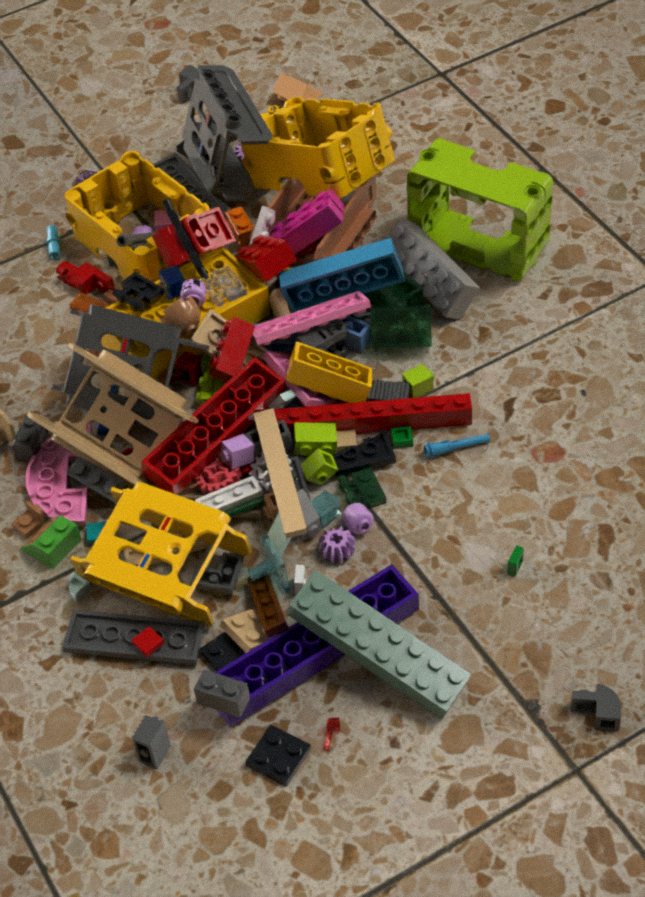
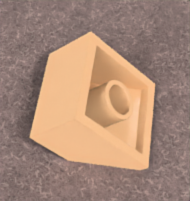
[272,73,323,101]

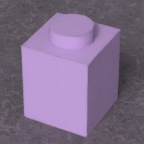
[220,434,254,469]

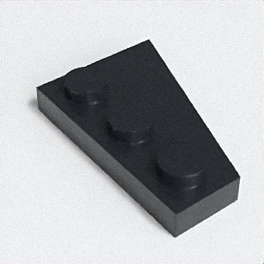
[333,429,396,477]

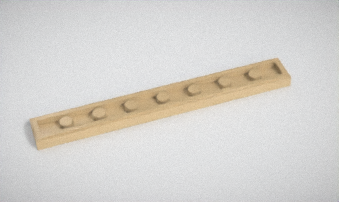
[253,408,308,539]

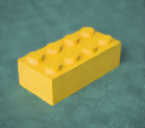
[286,341,373,403]

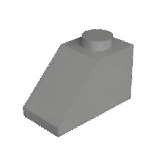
[297,489,321,542]

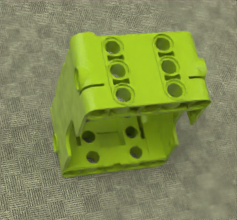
[407,138,553,282]

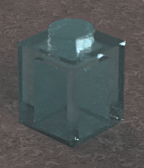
[311,490,341,529]

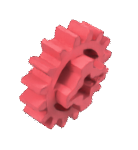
[195,458,242,495]

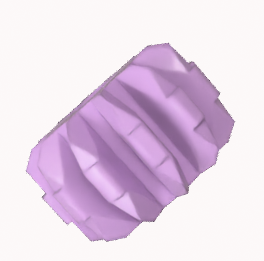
[318,526,355,564]

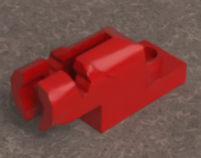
[56,261,115,294]

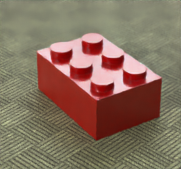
[234,235,297,282]

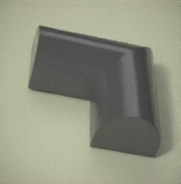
[190,552,245,596]

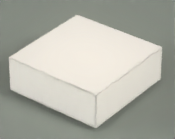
[294,565,306,595]

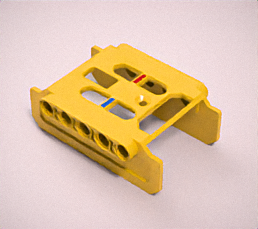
[70,482,252,627]

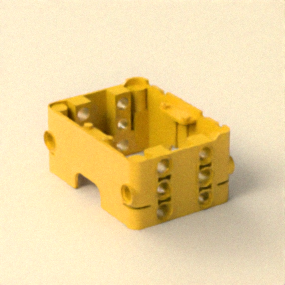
[240,96,395,199]
[65,151,213,282]

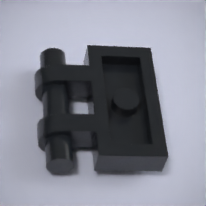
[112,272,164,313]

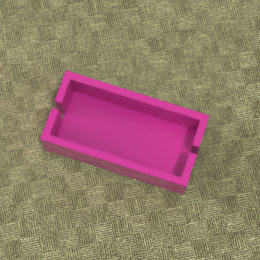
[270,188,344,255]

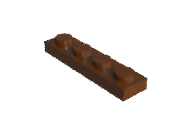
[247,569,289,637]

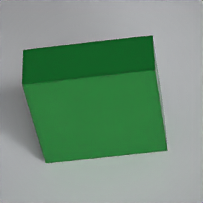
[390,426,414,449]
[507,545,524,577]

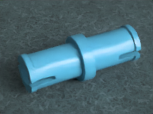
[46,225,61,260]

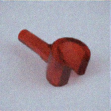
[323,717,340,751]

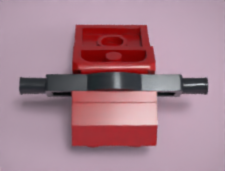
[152,199,236,281]

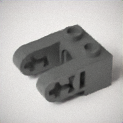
[296,320,348,358]

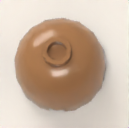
[159,296,201,335]

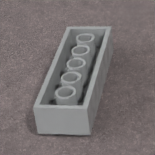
[388,219,480,320]

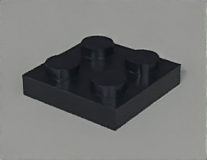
[200,632,246,671]
[245,724,312,787]

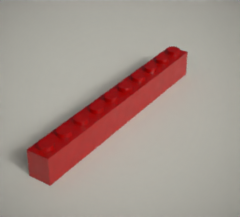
[274,393,472,439]

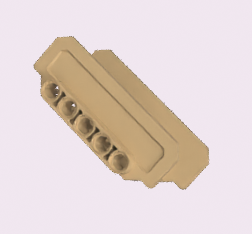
[27,343,199,489]

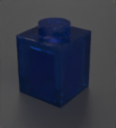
[159,265,185,300]

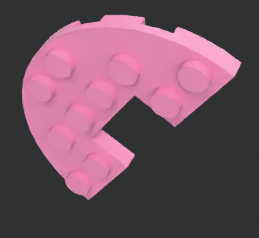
[25,423,92,526]

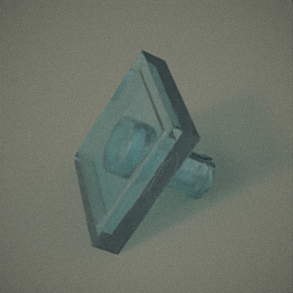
[247,534,290,594]

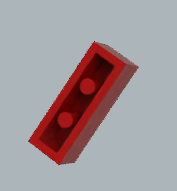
[209,316,255,383]

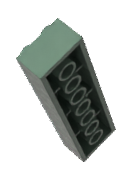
[287,570,472,720]

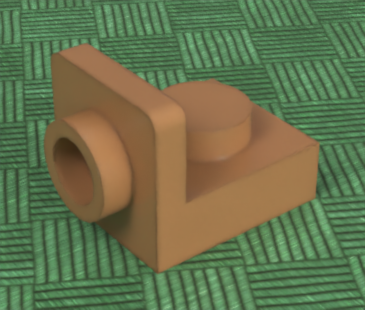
[11,501,45,539]

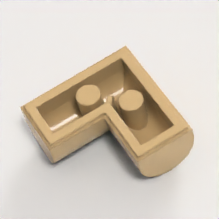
[269,288,290,319]

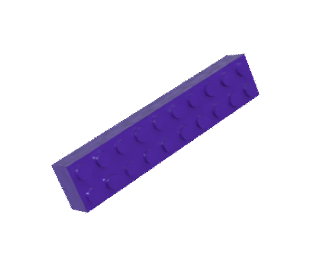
[215,564,419,728]

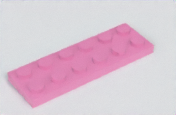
[251,291,371,346]

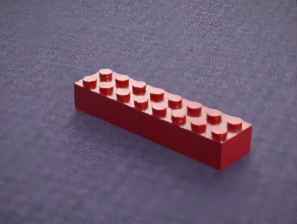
[141,357,286,495]

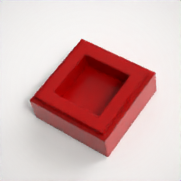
[132,626,165,658]

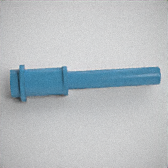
[424,434,490,458]

